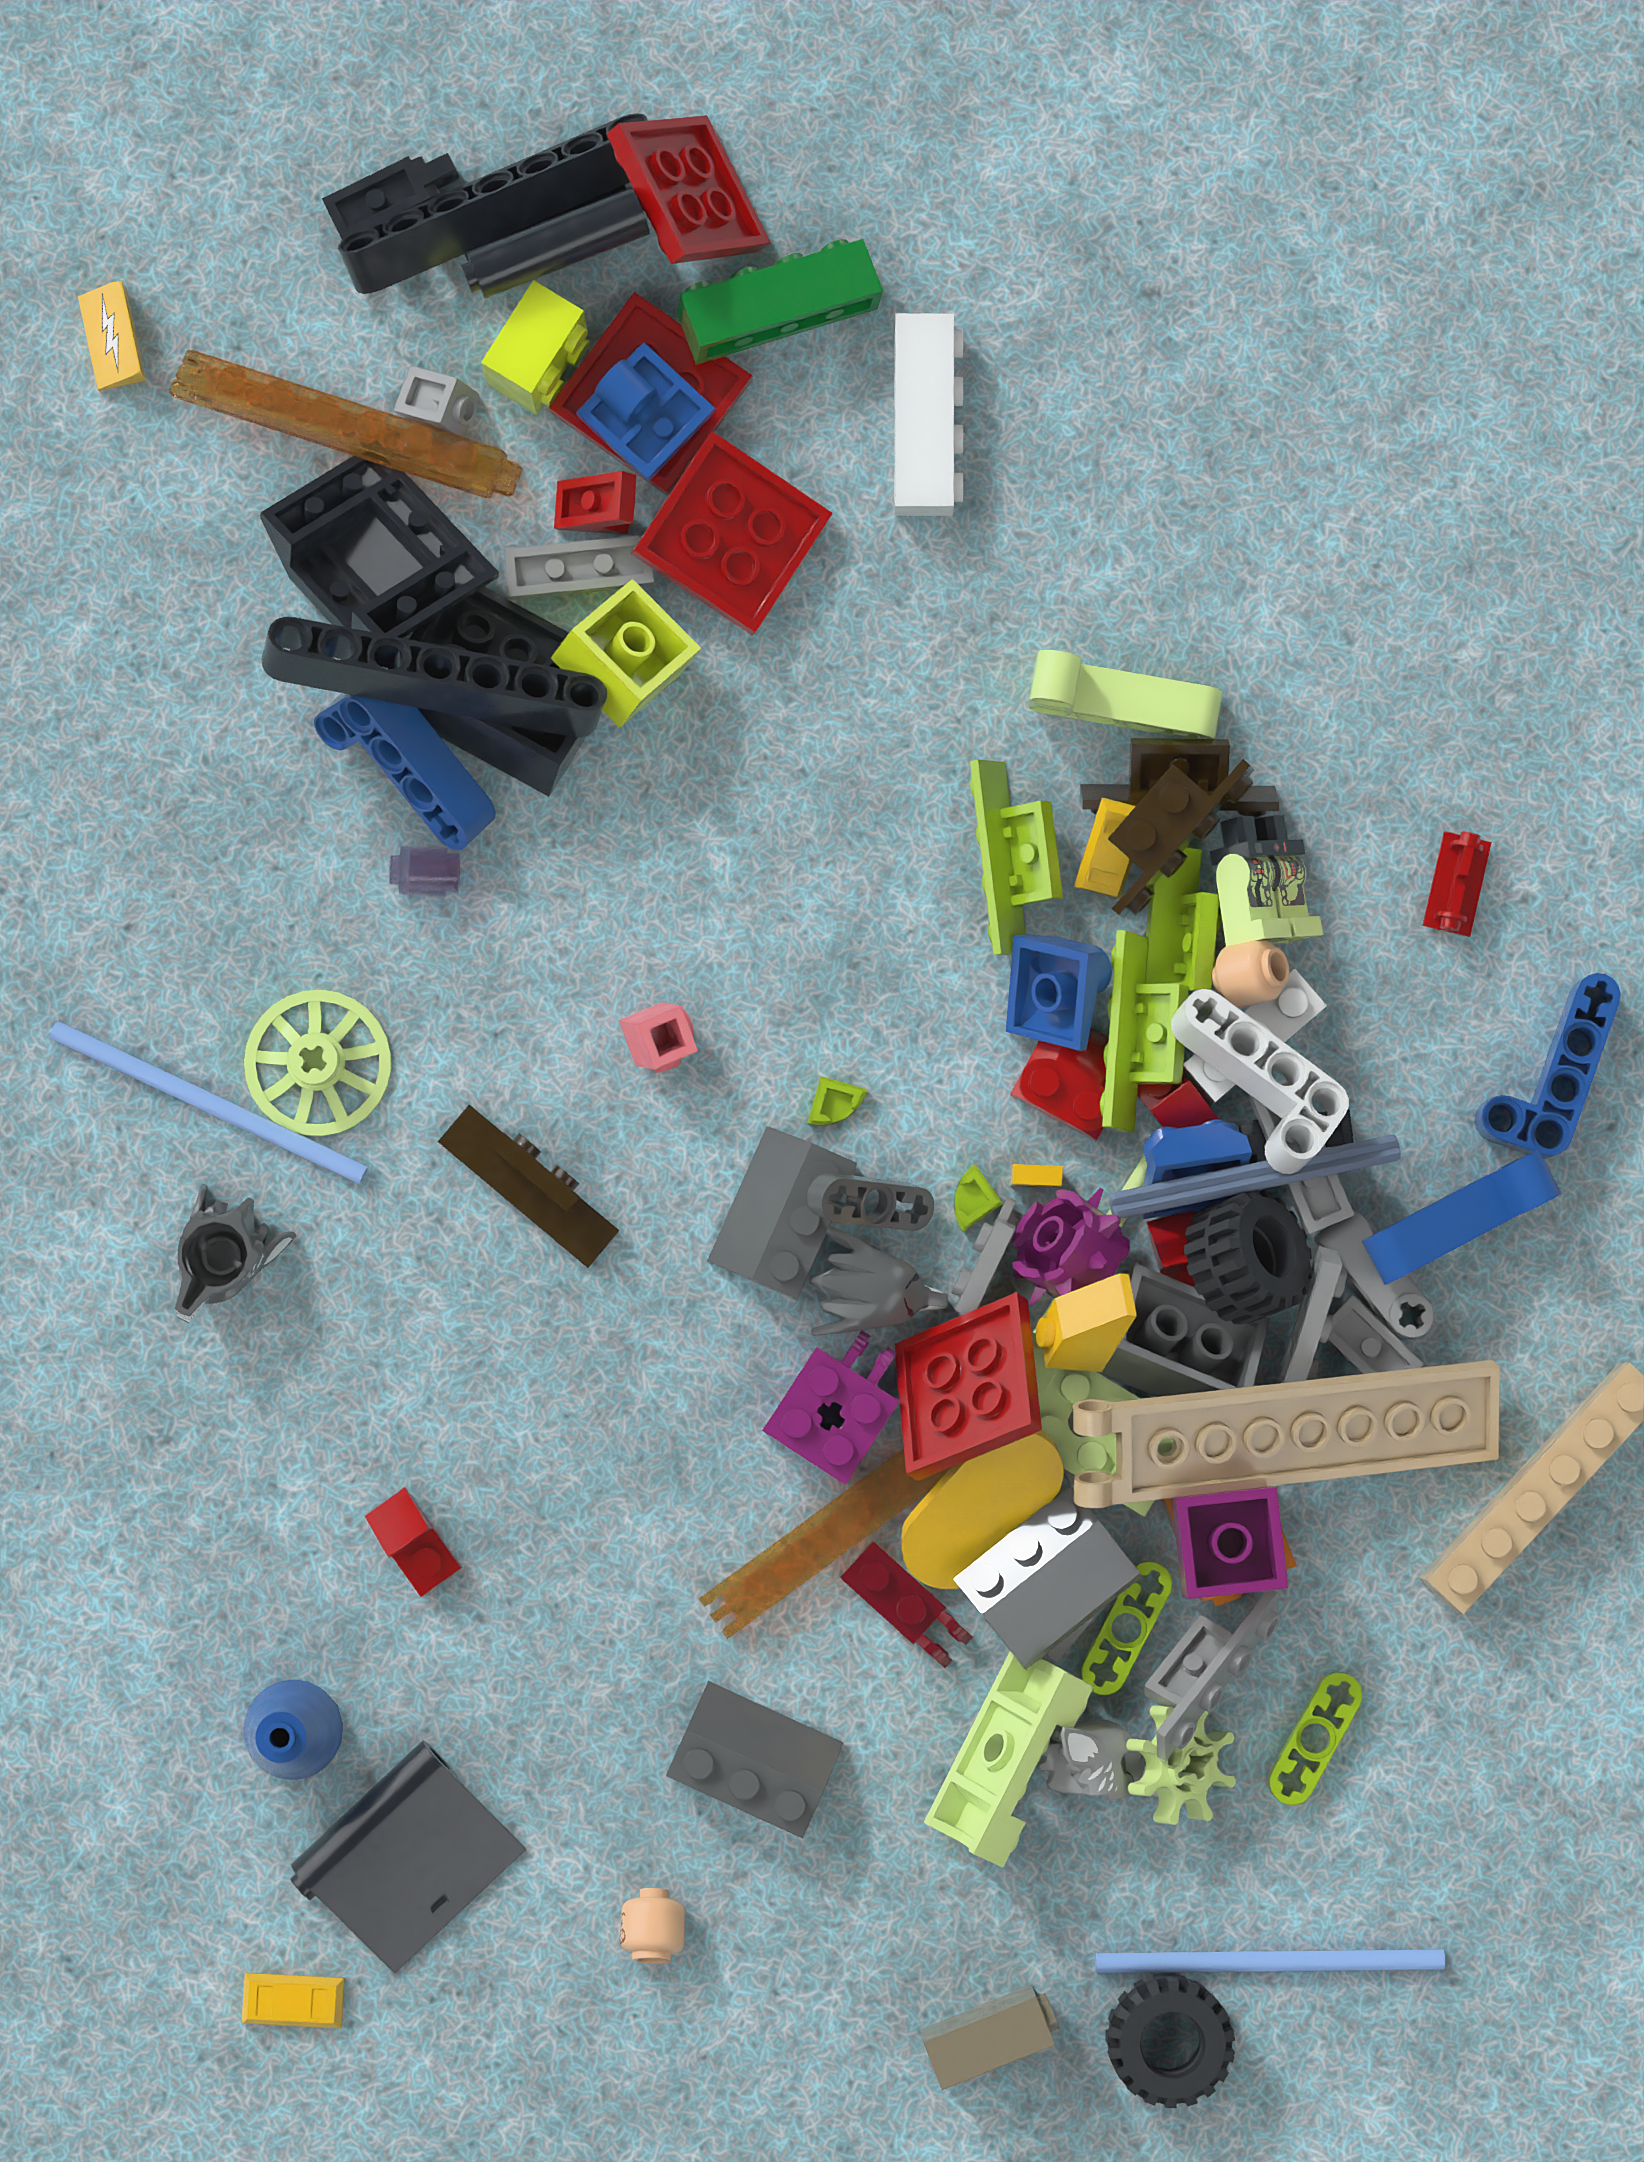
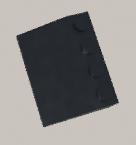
[409,586,585,797]

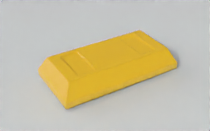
[1073,797,1136,899]
[242,1972,345,2029]

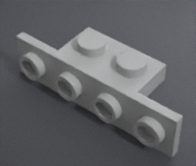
[1144,1590,1281,1762]

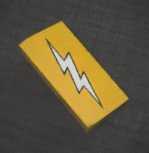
[78,280,146,391]

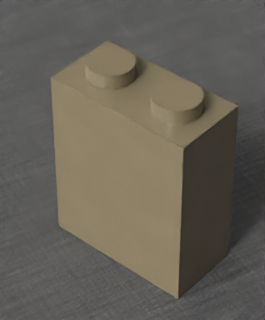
[920,1985,1059,2090]

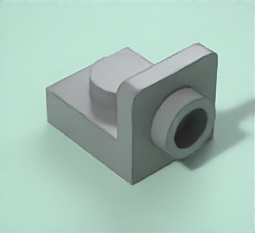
[393,366,480,438]

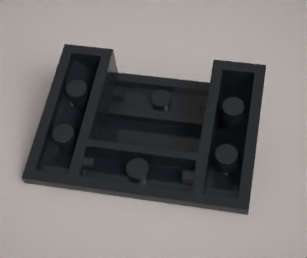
[260,442,499,638]

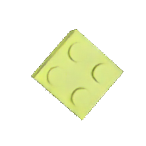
[481,280,590,415]
[551,579,701,728]

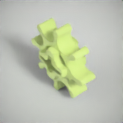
[1126,1705,1236,1825]

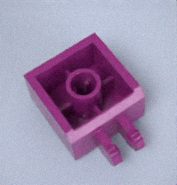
[762,1330,900,1485]

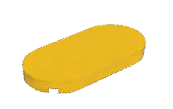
[901,1430,1064,1589]

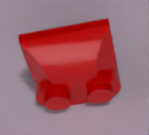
[1010,1028,1109,1142]

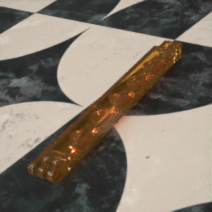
[169,350,523,498]
[698,1448,950,1639]

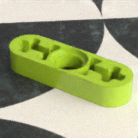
[1080,1561,1172,1695]
[1267,1671,1362,1805]

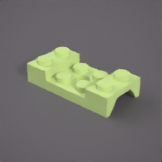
[1031,1331,1173,1517]
[924,1651,1094,1868]

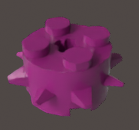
[1012,1188,1130,1306]

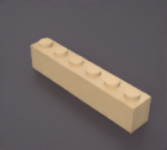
[1419,1362,1644,1614]

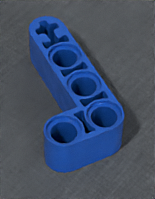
[314,693,496,851]
[1474,973,1621,1159]
[1362,1149,1562,1285]

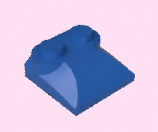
[1006,934,1112,1051]
[1142,1120,1252,1219]

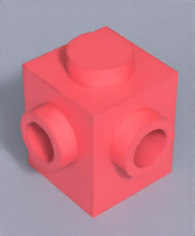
[619,1002,698,1073]

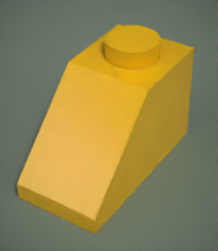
[1036,1273,1137,1372]

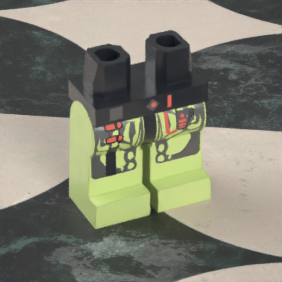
[1210,815,1323,947]

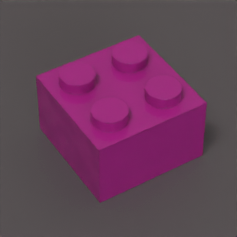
[1171,1486,1288,1599]

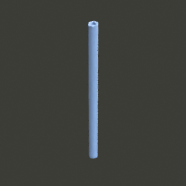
[49,1021,368,1184]
[1095,1949,1445,1973]

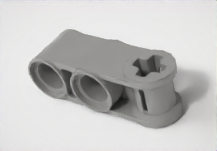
[1314,1207,1434,1340]

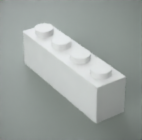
[894,313,963,516]

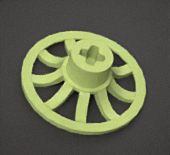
[244,990,391,1136]

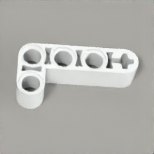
[1171,989,1349,1174]

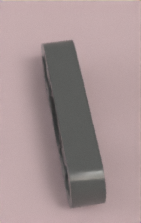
[807,1173,934,1231]

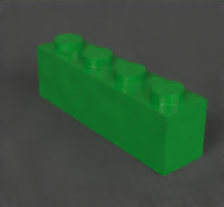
[676,239,883,365]

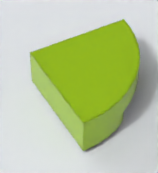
[807,1076,868,1126]
[954,1164,1003,1232]

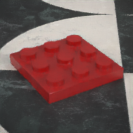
[606,115,771,264]
[549,291,753,496]
[630,431,833,636]
[894,1292,1042,1481]

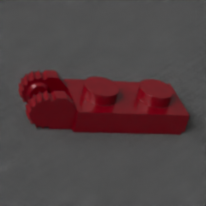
[840,1541,973,1668]

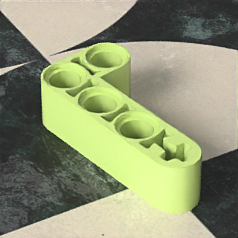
[1027,650,1223,739]

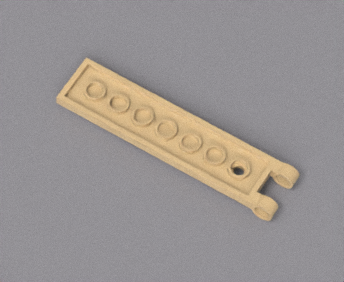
[1073,1360,1500,1508]

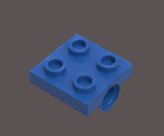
[576,342,715,482]

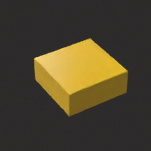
[1010,1164,1063,1188]

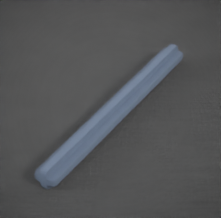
[1109,1135,1401,1218]

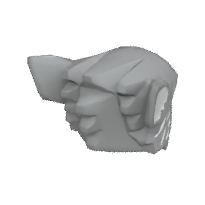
[1037,1719,1158,1801]

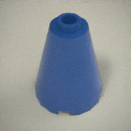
[243,1680,343,1780]

